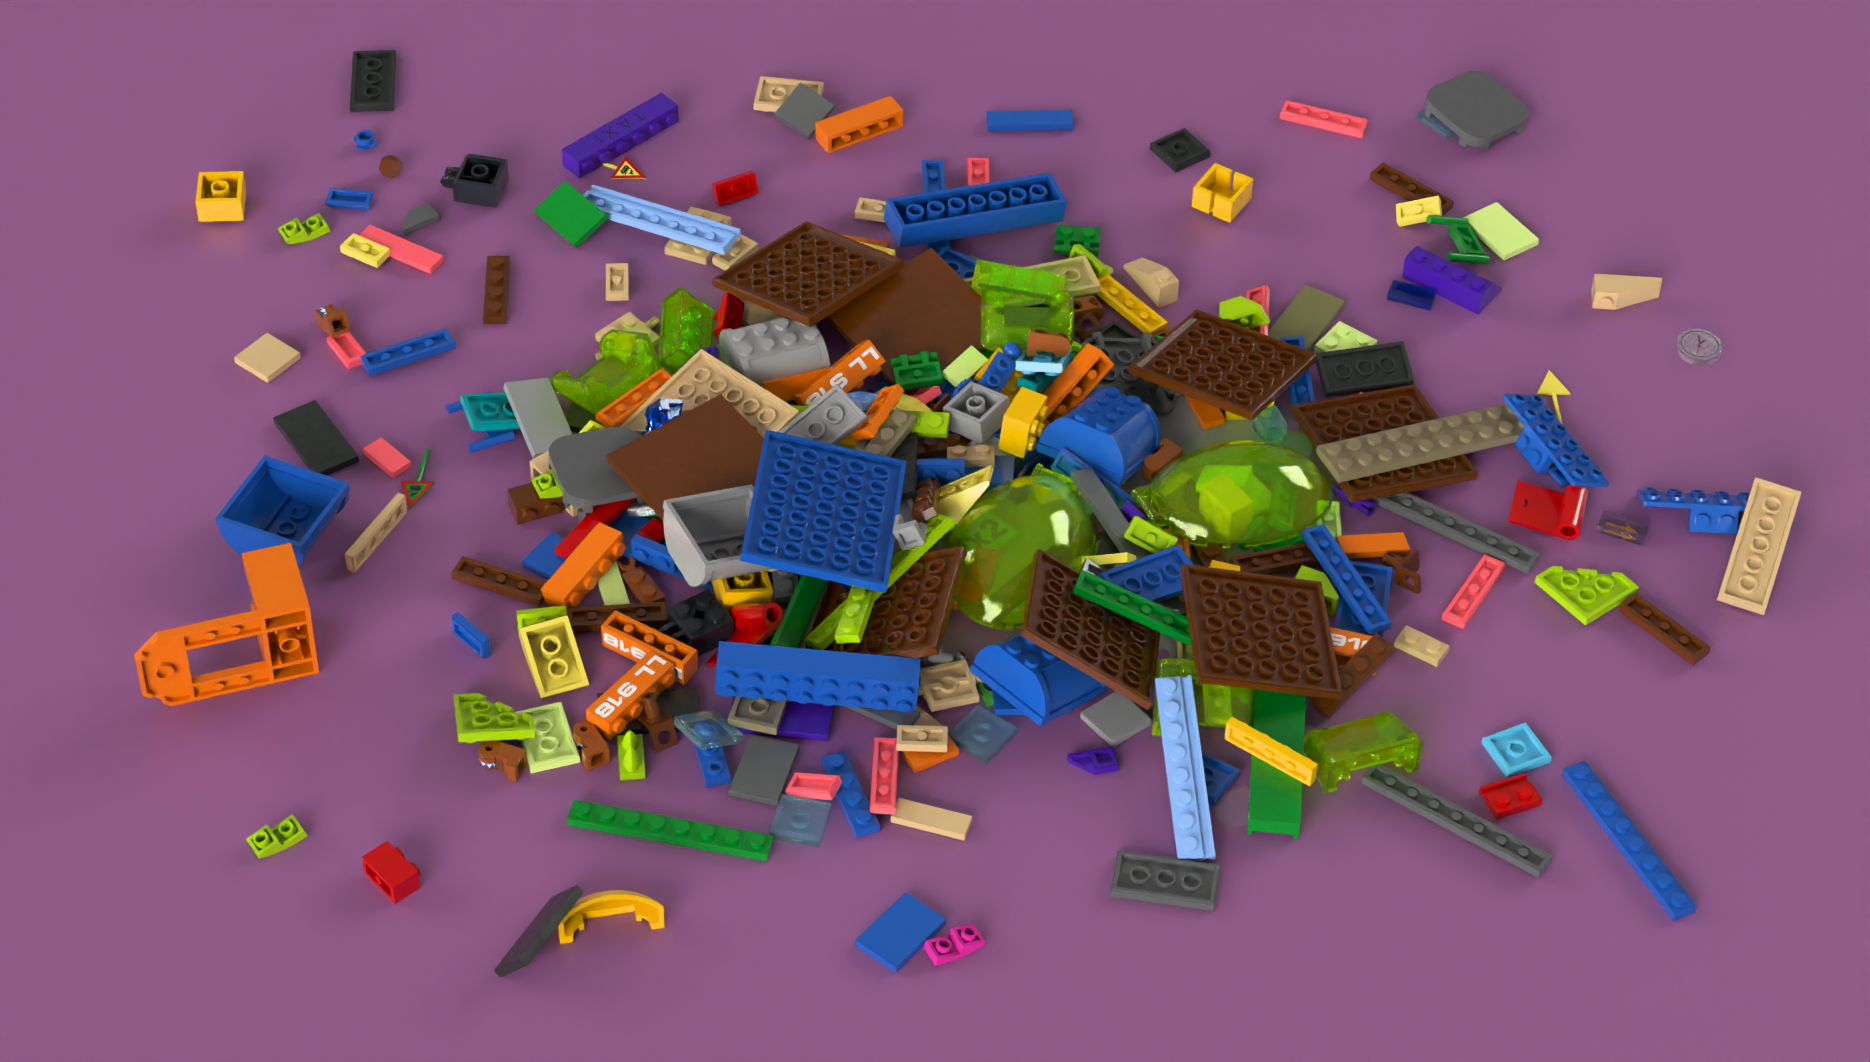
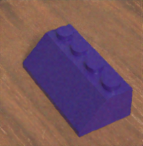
[1402,246,1502,315]

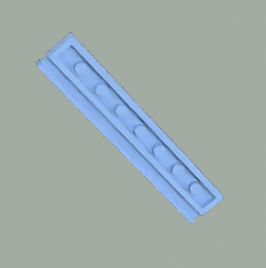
[583,185,742,255]
[1155,675,1215,862]

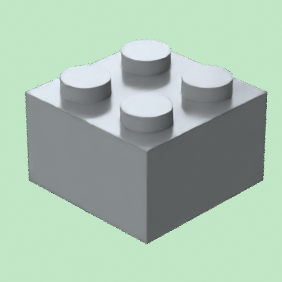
[943,381,1010,444]

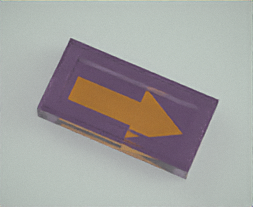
[1596,511,1650,545]

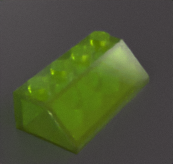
[972,259,1069,306]
[658,286,714,374]

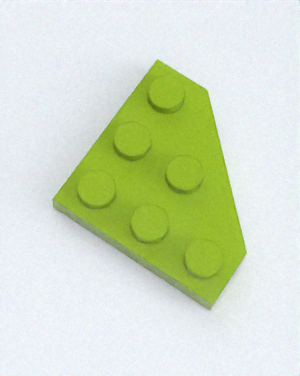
[1535,566,1639,626]
[454,693,535,743]

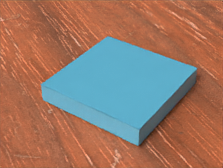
[1482,722,1552,778]

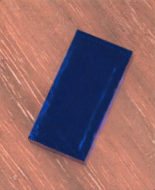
[1387,280,1437,311]

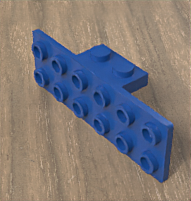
[1502,393,1609,487]
[916,455,1014,488]
[1637,487,1750,534]
[609,510,714,592]

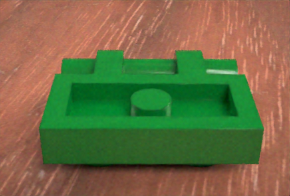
[1054,225,1101,256]
[890,351,943,390]

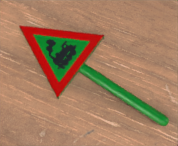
[401,449,435,509]

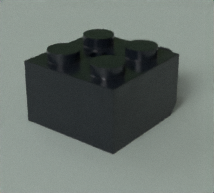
[440,154,509,208]
[658,589,734,656]

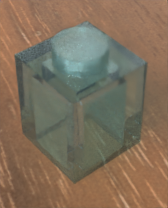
[1253,406,1287,446]

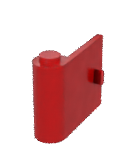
[1508,480,1588,540]
[706,602,783,667]

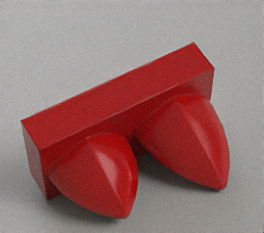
[712,171,759,206]
[713,292,745,337]

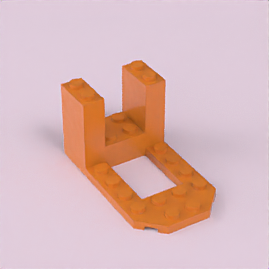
[134,543,319,706]

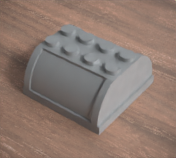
[717,317,831,387]
[663,484,778,587]

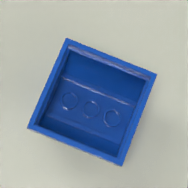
[1036,387,1161,486]
[215,455,350,568]
[970,632,1109,727]

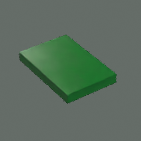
[533,181,608,249]

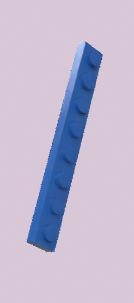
[1562,761,1697,921]

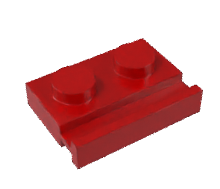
[1479,773,1542,820]

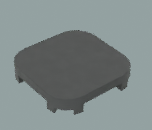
[1425,71,1529,151]
[1080,331,1181,416]
[548,427,644,514]

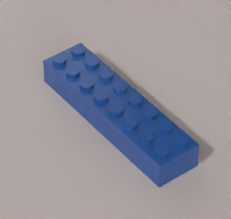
[884,173,1067,248]
[715,641,921,712]

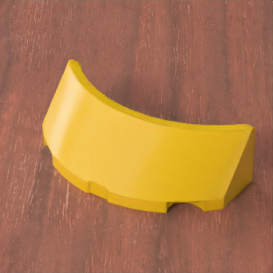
[557,890,665,944]

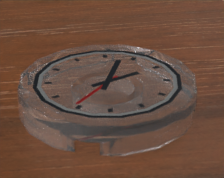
[1676,328,1722,365]

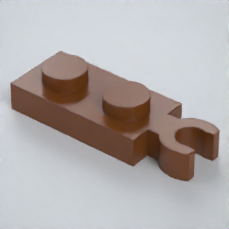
[617,556,666,603]

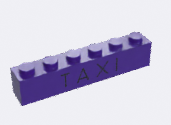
[562,93,679,179]

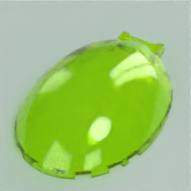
[1131,439,1333,548]
[945,463,1096,631]

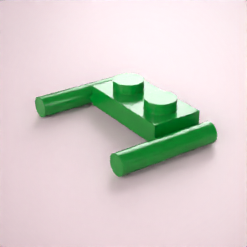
[1426,215,1490,264]

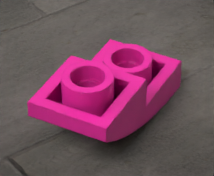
[924,923,986,966]

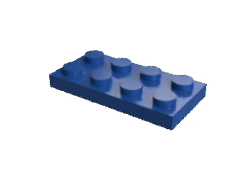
[1099,545,1193,603]
[1334,561,1393,638]

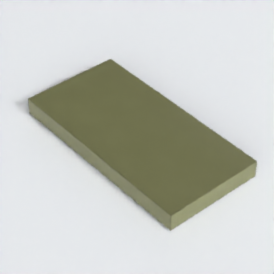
[1268,284,1345,351]

